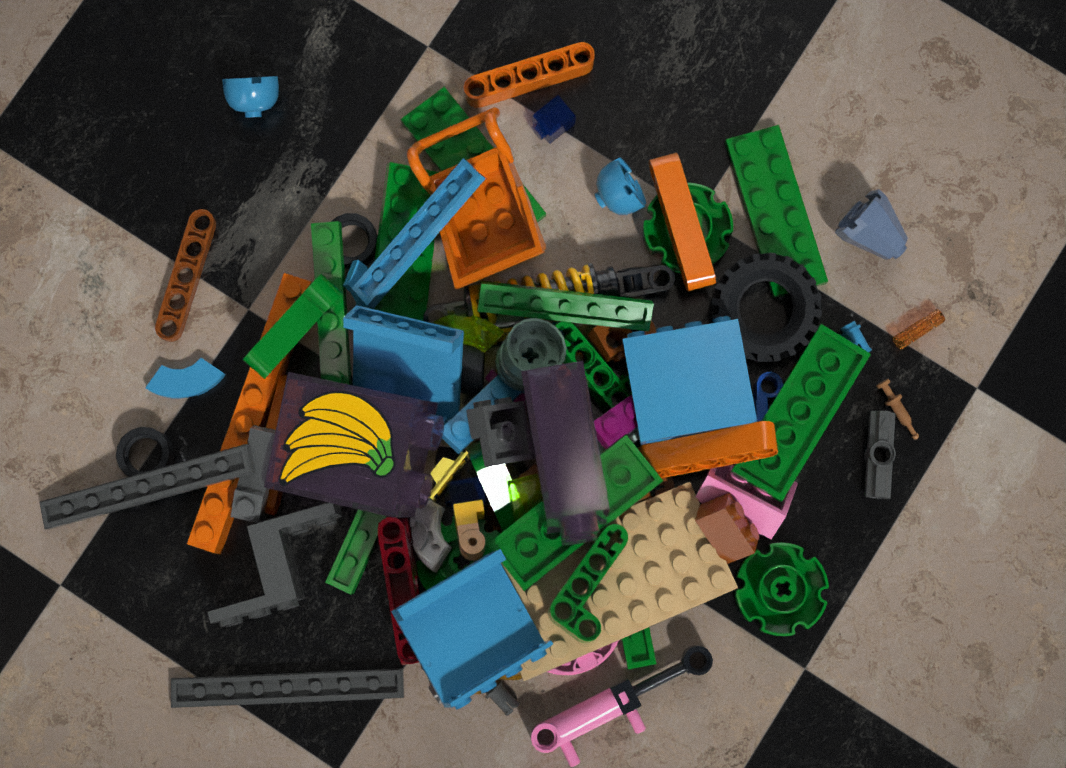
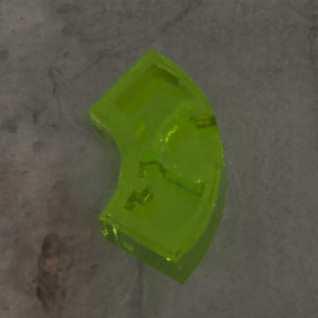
[433,314,504,353]

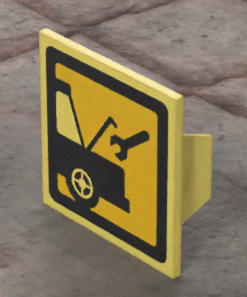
[430,451,470,502]

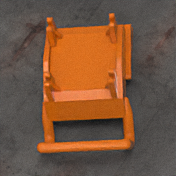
[407,107,546,289]

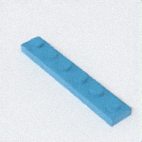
[352,158,486,309]
[438,321,574,454]

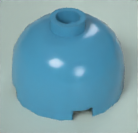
[222,76,279,118]
[595,157,647,215]

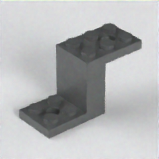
[208,502,343,627]

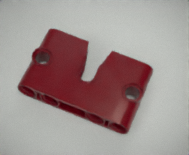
[378,517,419,665]

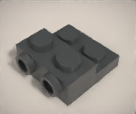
[466,397,534,467]

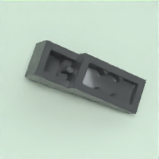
[230,425,281,523]

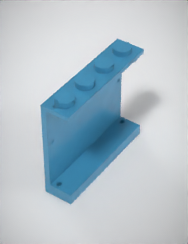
[343,305,464,434]
[622,316,757,445]
[391,549,553,710]

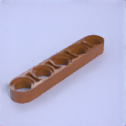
[155,209,216,342]

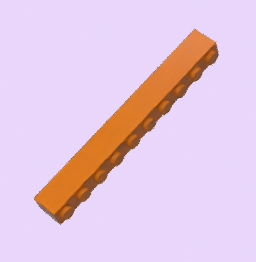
[187,273,312,554]

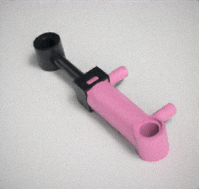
[531,645,713,767]

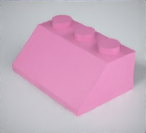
[695,464,798,539]

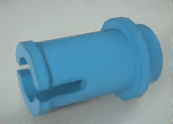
[840,321,872,352]

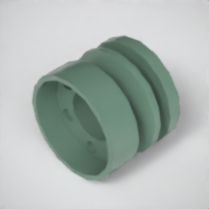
[495,318,567,392]

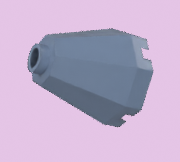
[835,189,908,260]

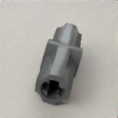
[864,411,896,499]

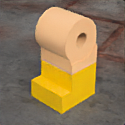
[453,500,485,560]

